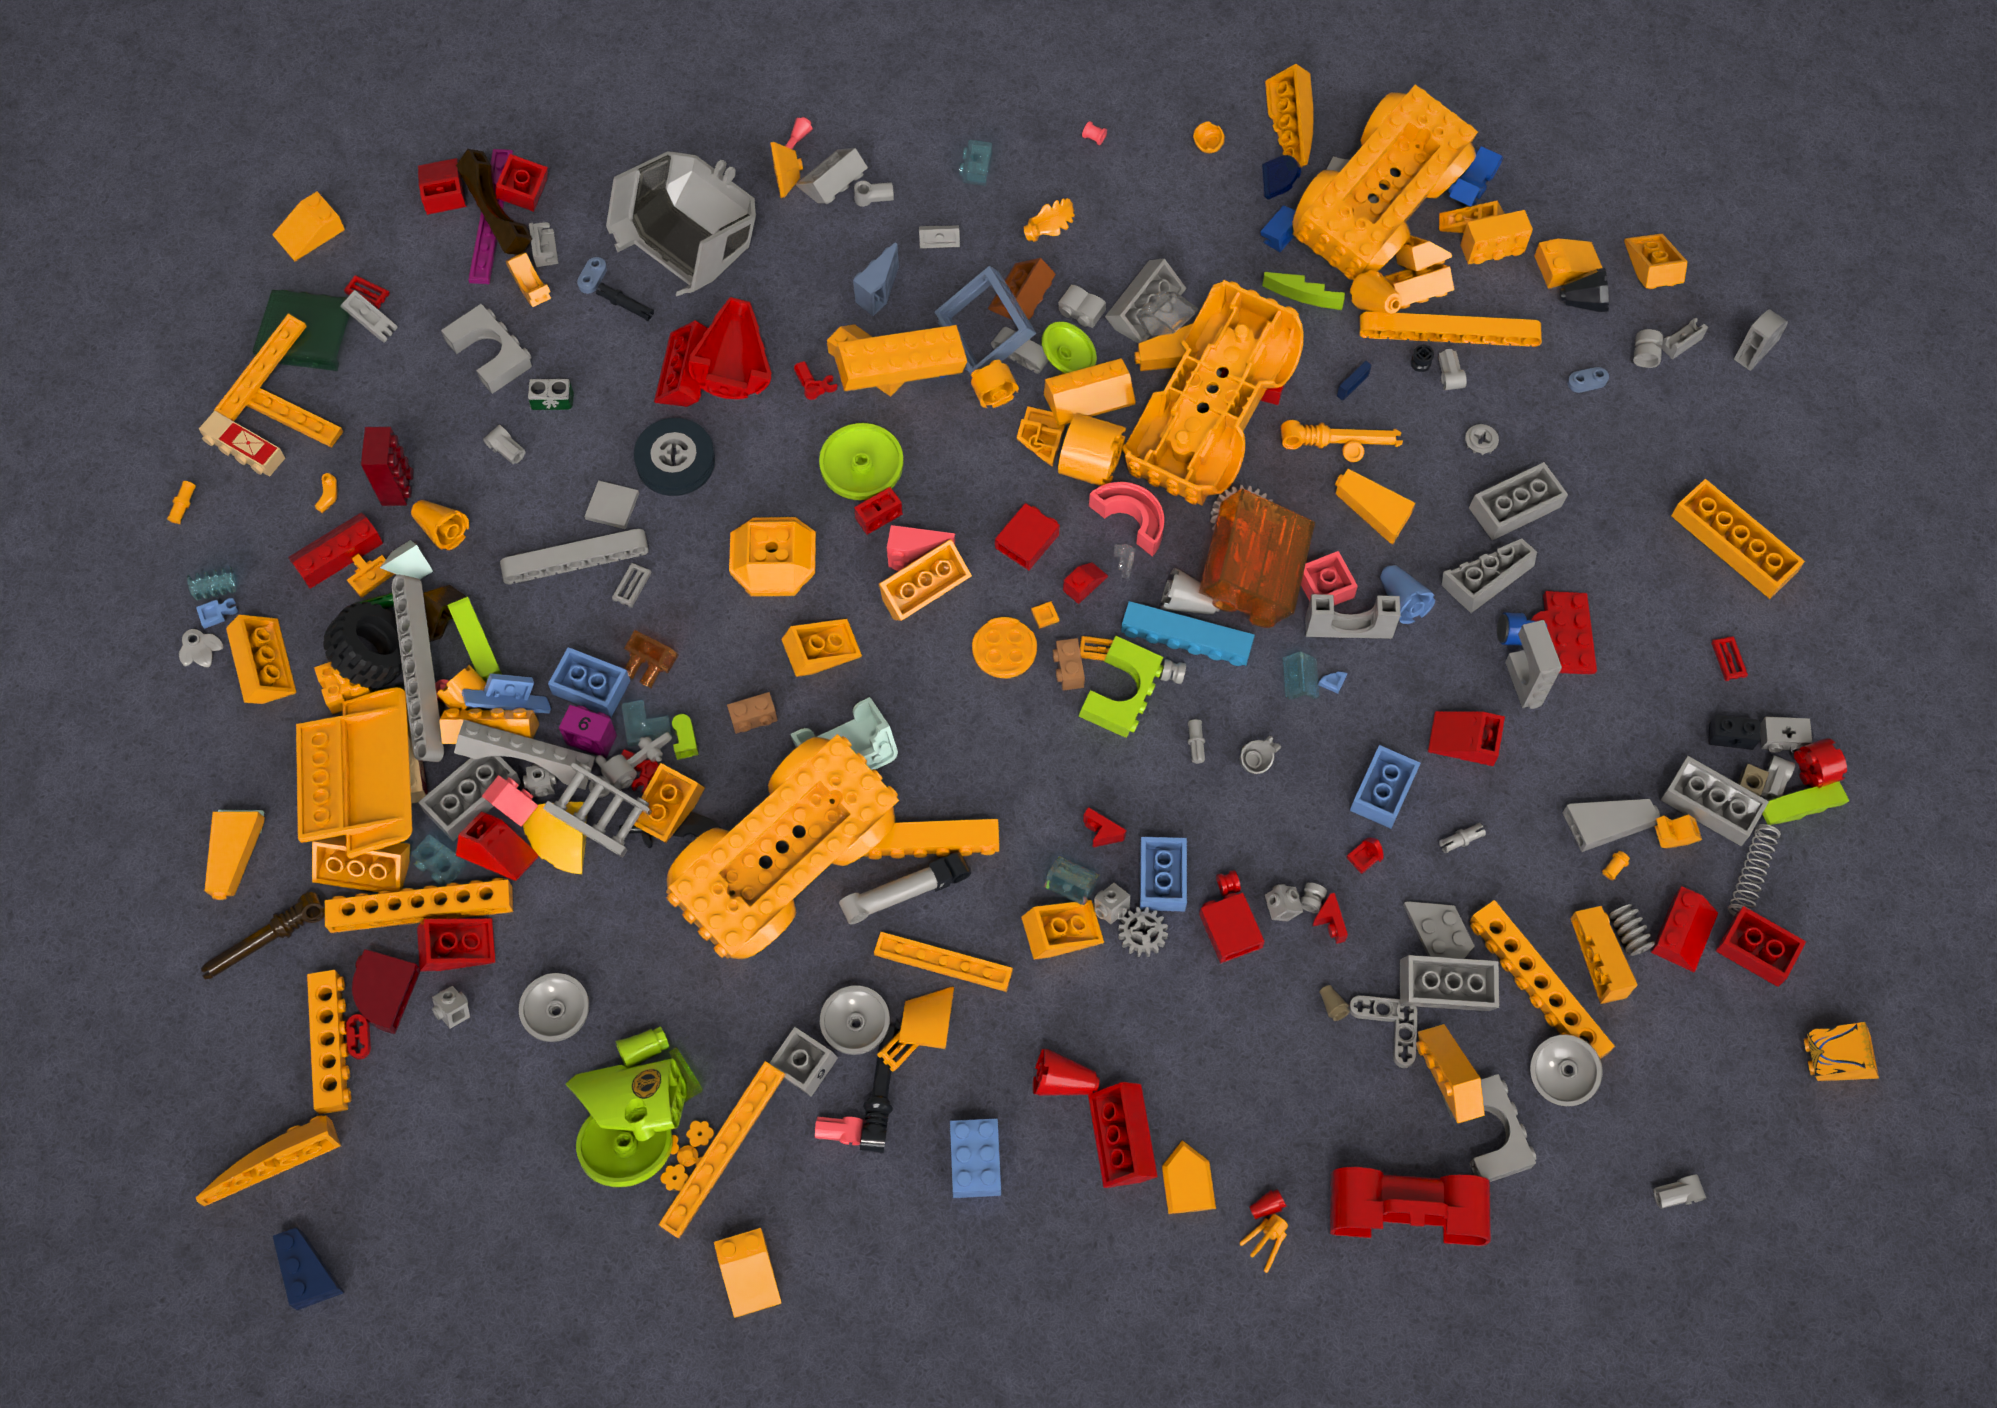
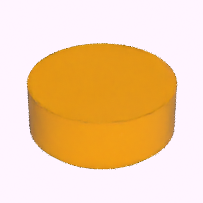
[1342,440,1364,462]

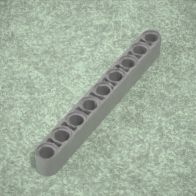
[392,574,444,762]

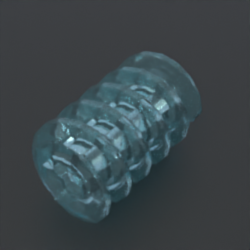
[187,566,237,601]

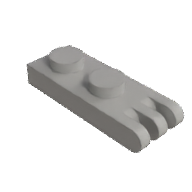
[340,290,398,343]

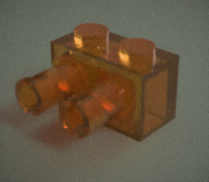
[624,630,678,689]

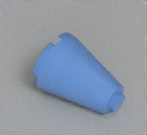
[1380,565,1435,624]

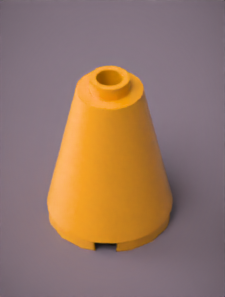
[1350,270,1402,314]
[411,500,469,550]

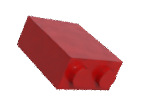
[995,503,1060,570]
[1199,893,1265,964]

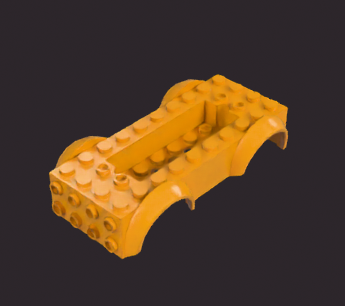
[1292,84,1478,280]
[1122,280,1304,506]
[666,734,899,959]

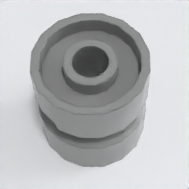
[1633,329,1663,368]

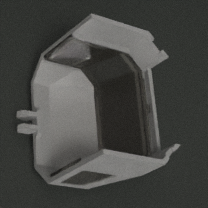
[606,151,756,296]

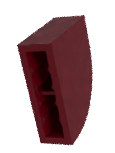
[352,949,421,1034]

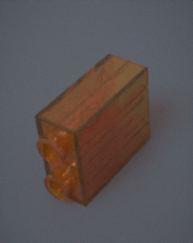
[1199,488,1315,628]

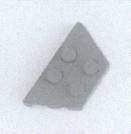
[1403,902,1474,959]

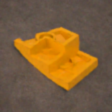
[1017,406,1066,466]
[899,987,954,1049]

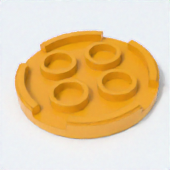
[972,617,1037,678]

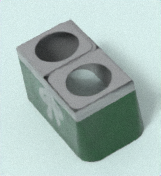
[528,379,574,410]

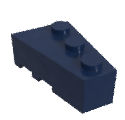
[273,1228,344,1310]

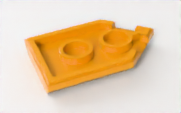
[1162,1140,1216,1214]

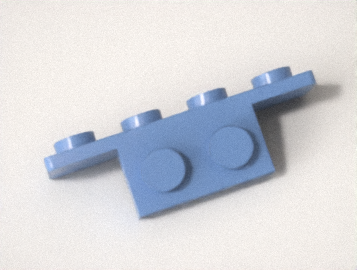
[462,673,551,713]

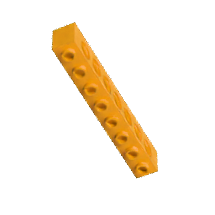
[325,878,513,933]
[1469,900,1615,1059]

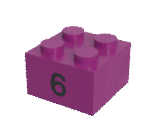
[559,705,617,758]

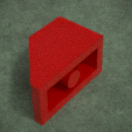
[1063,562,1108,604]

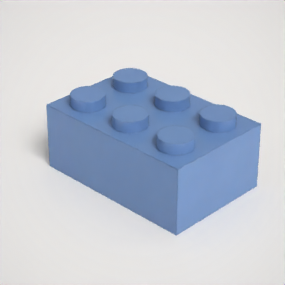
[548,647,631,718]
[1350,745,1421,829]
[1139,837,1187,912]
[950,1119,1001,1198]

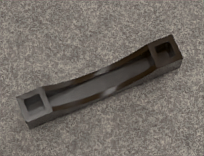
[456,149,532,255]

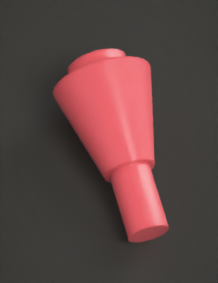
[785,117,813,149]

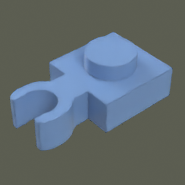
[196,598,238,629]

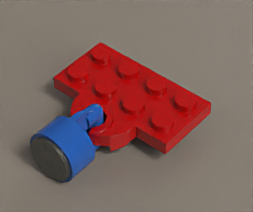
[1497,591,1597,674]

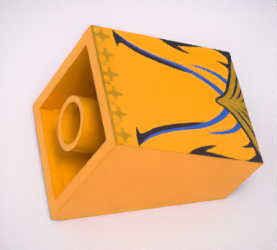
[1804,1022,1879,1081]

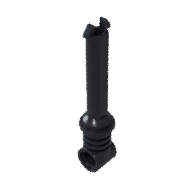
[860,1021,901,1153]

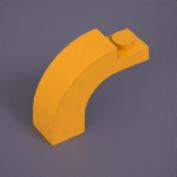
[505,252,551,307]

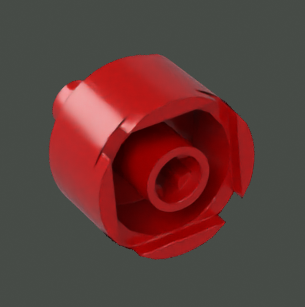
[1794,738,1847,788]

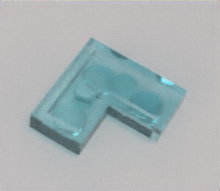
[622,700,672,747]

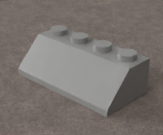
[1105,259,1187,343]
[1661,756,1769,846]

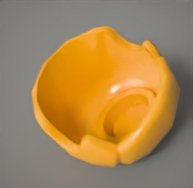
[1193,121,1225,154]

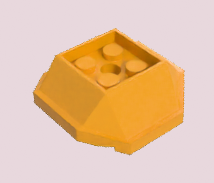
[729,517,816,596]

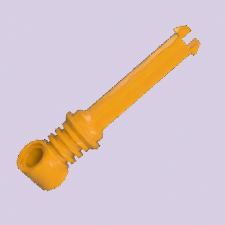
[1281,420,1403,449]

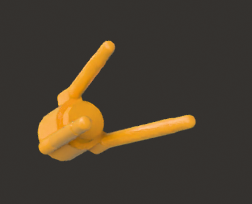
[1240,1214,1288,1273]

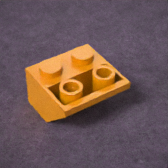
[1395,235,1452,272]

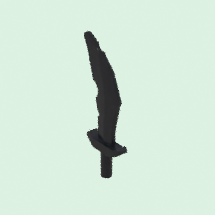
[619,812,722,848]

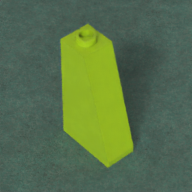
[448,597,502,683]

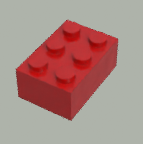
[1716,906,1806,987]

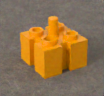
[314,662,372,714]

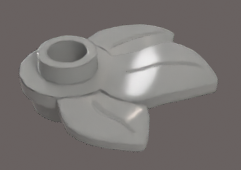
[179,629,224,668]

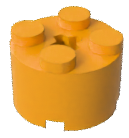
[971,360,1019,408]
[437,665,486,710]

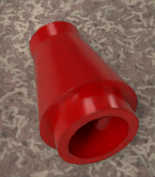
[1249,1189,1286,1220]

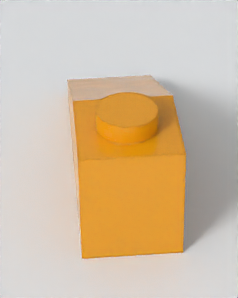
[1439,200,1505,233]

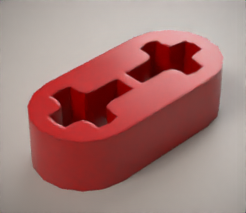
[346,1014,371,1059]

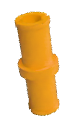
[167,481,196,524]

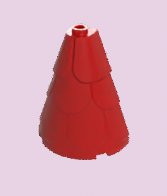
[689,297,772,399]

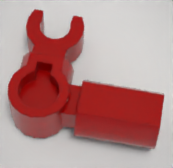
[794,361,837,400]
[621,749,659,795]

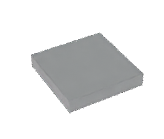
[585,481,639,529]

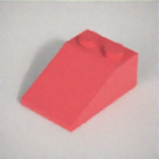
[887,525,955,571]

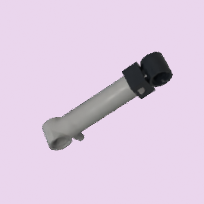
[839,852,971,924]

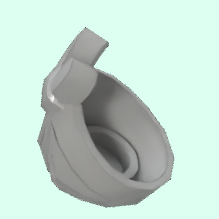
[1239,736,1281,774]

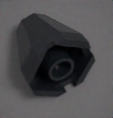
[1560,268,1609,312]

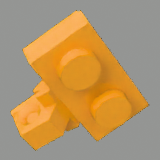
[347,554,394,598]

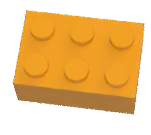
[1460,210,1533,264]

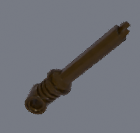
[201,892,325,979]

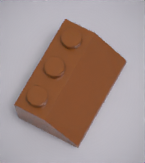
[988,258,1056,320]

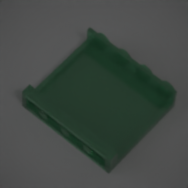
[253,290,350,371]

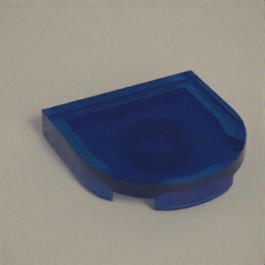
[1262,155,1301,199]

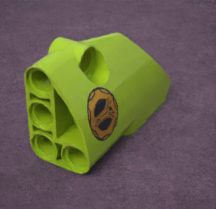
[565,1058,687,1141]

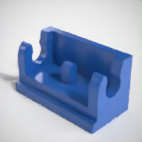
[1261,205,1296,252]

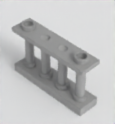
[543,762,652,858]

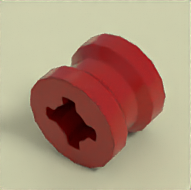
[1216,870,1241,896]

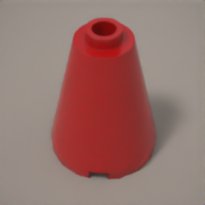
[1032,1049,1100,1096]

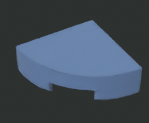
[1318,671,1347,694]

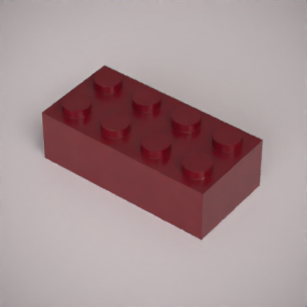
[361,427,413,506]

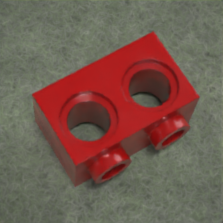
[854,487,903,535]

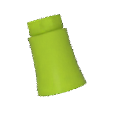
[615,1027,669,1068]

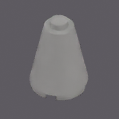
[1160,568,1223,615]

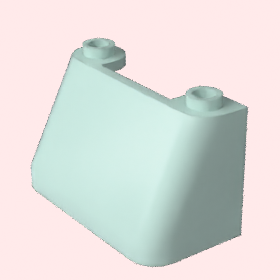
[790,697,898,770]

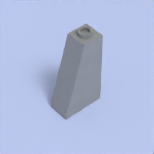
[1562,799,1660,852]

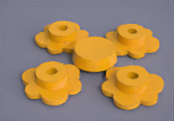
[660,1121,714,1191]

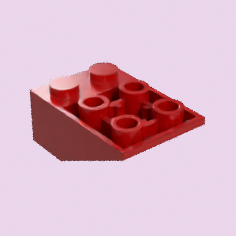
[418,158,466,215]
[1428,711,1505,766]
[456,811,539,881]

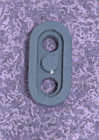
[577,257,607,294]
[1567,367,1609,393]

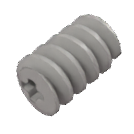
[1609,904,1655,956]

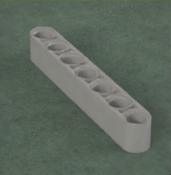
[500,529,649,584]

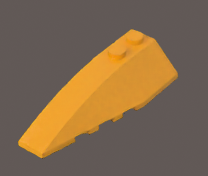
[1265,64,1314,172]
[196,1115,341,1206]

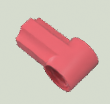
[815,1117,864,1145]

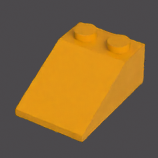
[272,191,345,262]
[1624,234,1688,289]
[1534,238,1603,288]
[781,619,862,677]
[634,763,705,843]
[1021,900,1104,960]
[714,1228,782,1318]

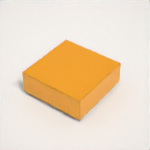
[1031,601,1059,629]

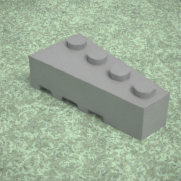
[1442,539,1537,613]

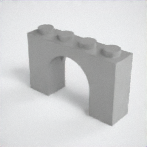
[441,304,532,394]
[1305,594,1400,639]
[1506,620,1562,709]
[1442,1074,1536,1182]

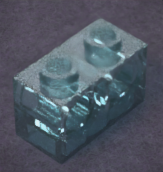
[411,834,467,885]

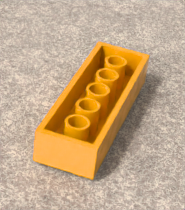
[834,325,967,391]
[1671,479,1805,599]

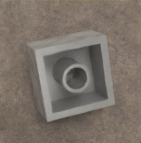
[769,1027,838,1097]

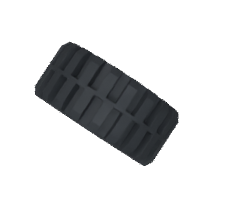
[323,602,403,688]

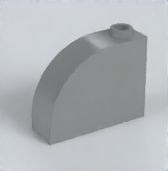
[1734,309,1788,371]

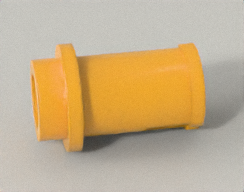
[1602,851,1630,880]

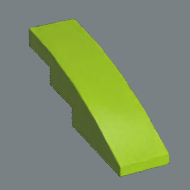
[1262,272,1345,310]
[1762,781,1849,825]

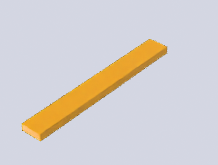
[658,1061,786,1238]

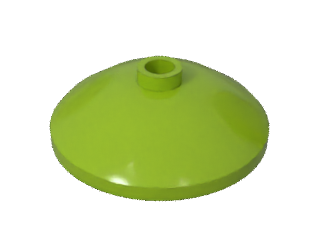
[1042,322,1097,374]

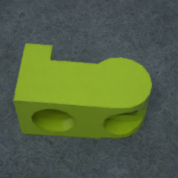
[672,714,699,760]

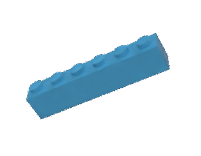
[1121,601,1255,666]

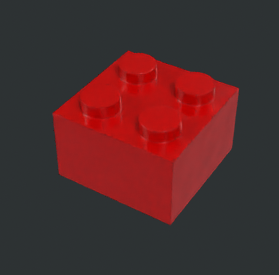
[496,154,548,212]

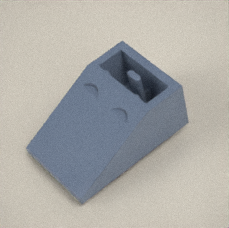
[853,243,899,316]

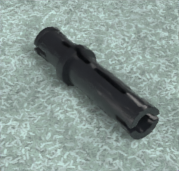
[596,283,654,321]

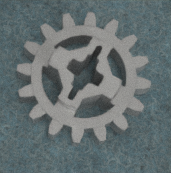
[1118,907,1168,957]

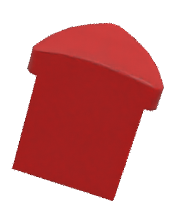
[1346,837,1384,874]

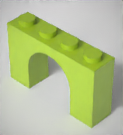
[1079,636,1164,738]

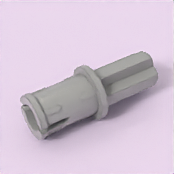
[1188,719,1205,764]

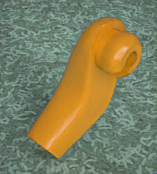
[314,473,337,513]

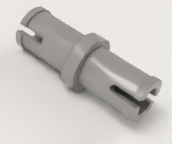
[1439,823,1486,853]

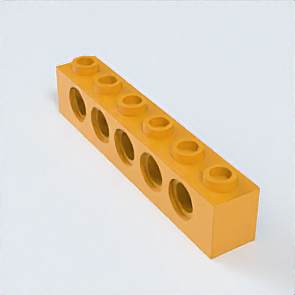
[307,970,351,1114]

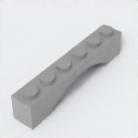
[454,720,595,790]

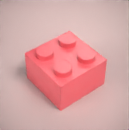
[1297,551,1358,606]

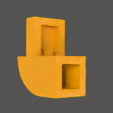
[1655,814,1702,848]

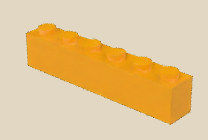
[864,819,999,859]

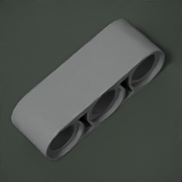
[991,327,1049,374]

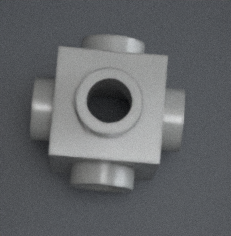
[523,764,557,797]
[1094,883,1130,924]
[1265,884,1303,921]
[432,986,470,1029]

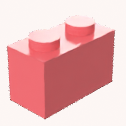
[482,775,538,827]

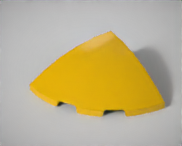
[523,802,587,874]

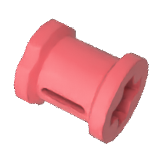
[1082,121,1107,145]

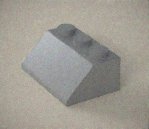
[796,148,868,204]

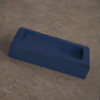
[1337,361,1371,400]

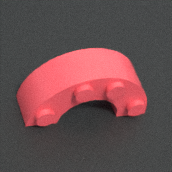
[1089,482,1164,557]

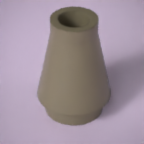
[1319,985,1350,1021]

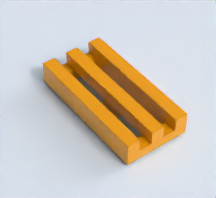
[1080,636,1113,661]
[877,1030,919,1072]

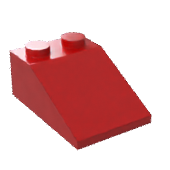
[417,918,495,971]

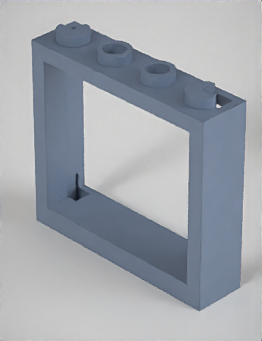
[935,266,1036,375]

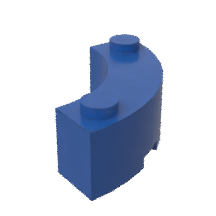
[1448,146,1504,207]

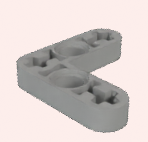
[1349,996,1417,1068]

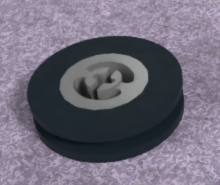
[634,418,715,496]

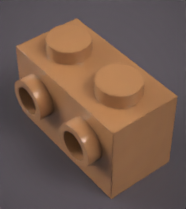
[1052,638,1085,691]
[727,692,778,734]

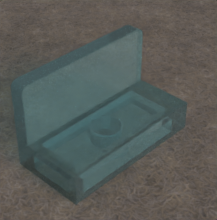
[1283,651,1319,699]

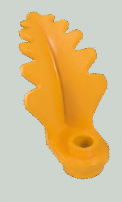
[1024,198,1075,242]

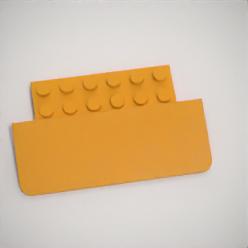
[296,687,413,859]

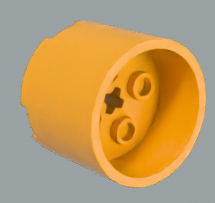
[1058,413,1126,486]

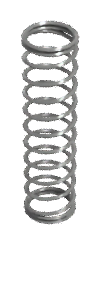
[1728,824,1781,916]

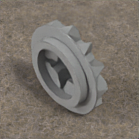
[1465,424,1499,455]

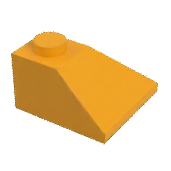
[771,142,803,198]

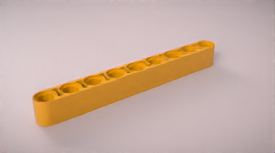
[1360,312,1542,347]

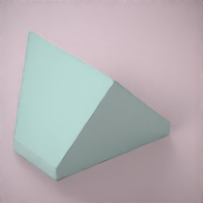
[380,540,433,579]

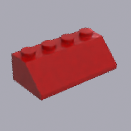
[654,320,708,407]
[288,513,383,589]
[1088,1082,1158,1188]

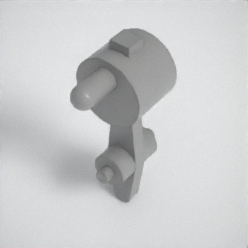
[595,732,672,790]

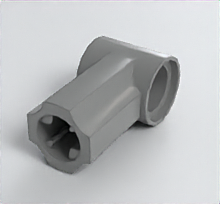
[854,181,894,207]
[1438,349,1466,390]
[483,425,526,464]
[1761,755,1795,800]
[1653,1174,1706,1209]

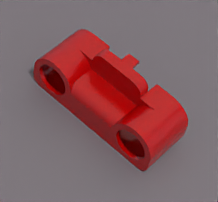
[1330,1167,1491,1246]

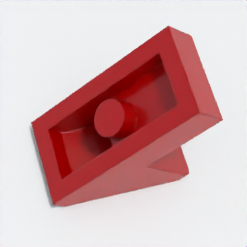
[1083,807,1127,847]
[1312,893,1348,944]

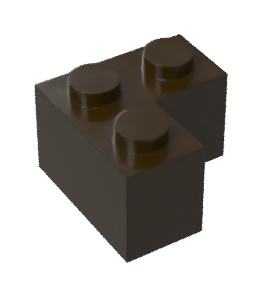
[423,585,467,642]

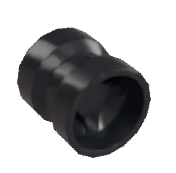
[1411,344,1434,372]

